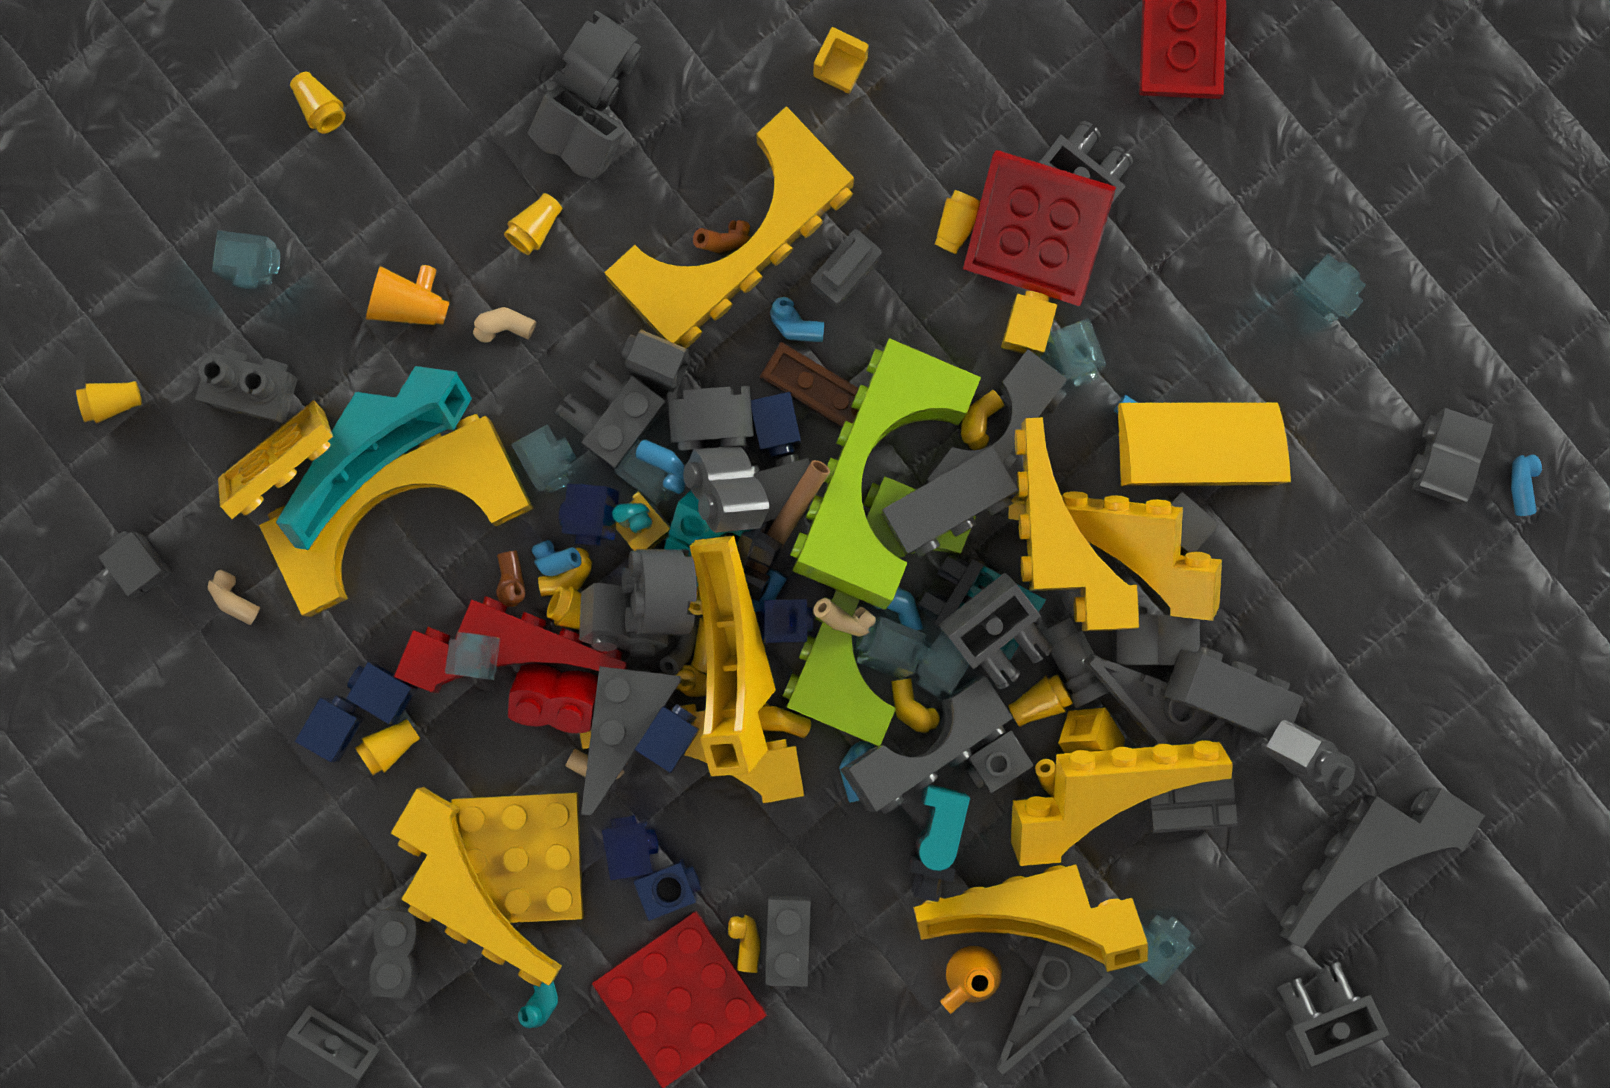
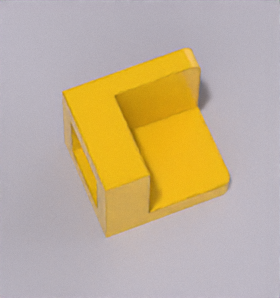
[813,27,869,94]
[611,491,670,551]
[1058,707,1125,754]

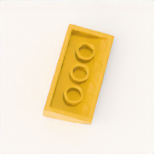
[1118,403,1291,486]

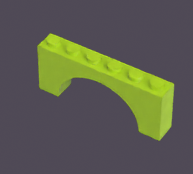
[790,338,981,610]
[783,476,976,746]

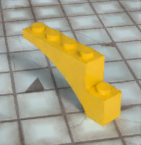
[1015,417,1139,631]
[1008,491,1222,621]
[689,535,776,776]
[580,704,804,803]
[1011,740,1233,866]
[391,787,562,987]
[913,864,1148,972]

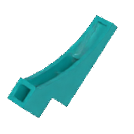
[276,366,472,550]

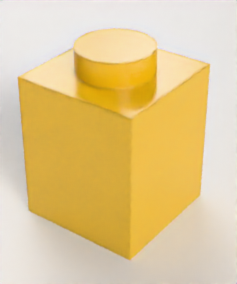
[1001,291,1057,358]

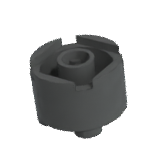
[553,10,642,108]
[667,386,754,451]
[622,549,697,635]

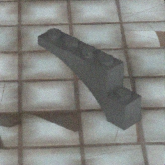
[1279,787,1485,948]

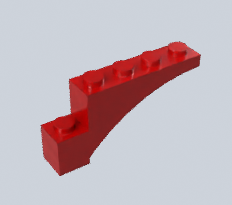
[394,596,629,693]

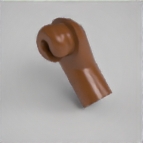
[693,220,751,253]
[496,550,526,607]

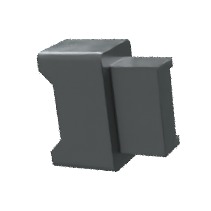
[811,229,882,310]

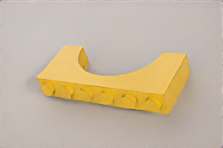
[604,106,854,348]
[259,414,534,617]

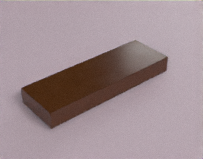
[760,342,859,428]

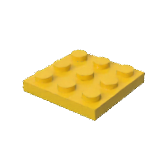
[218,400,333,519]
[451,792,583,923]

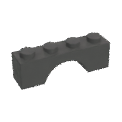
[925,349,1067,485]
[840,676,1013,814]

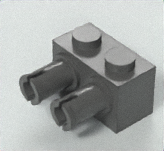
[1039,121,1133,205]
[195,348,298,425]
[555,360,668,472]
[939,573,1053,689]
[1277,962,1389,1072]

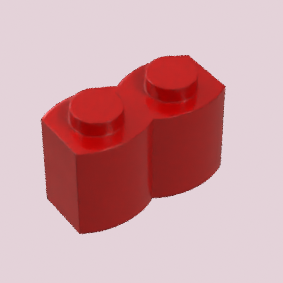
[508,664,598,733]

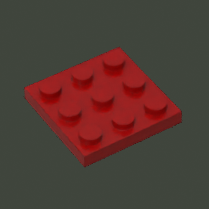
[963,150,1116,306]
[592,910,767,1088]

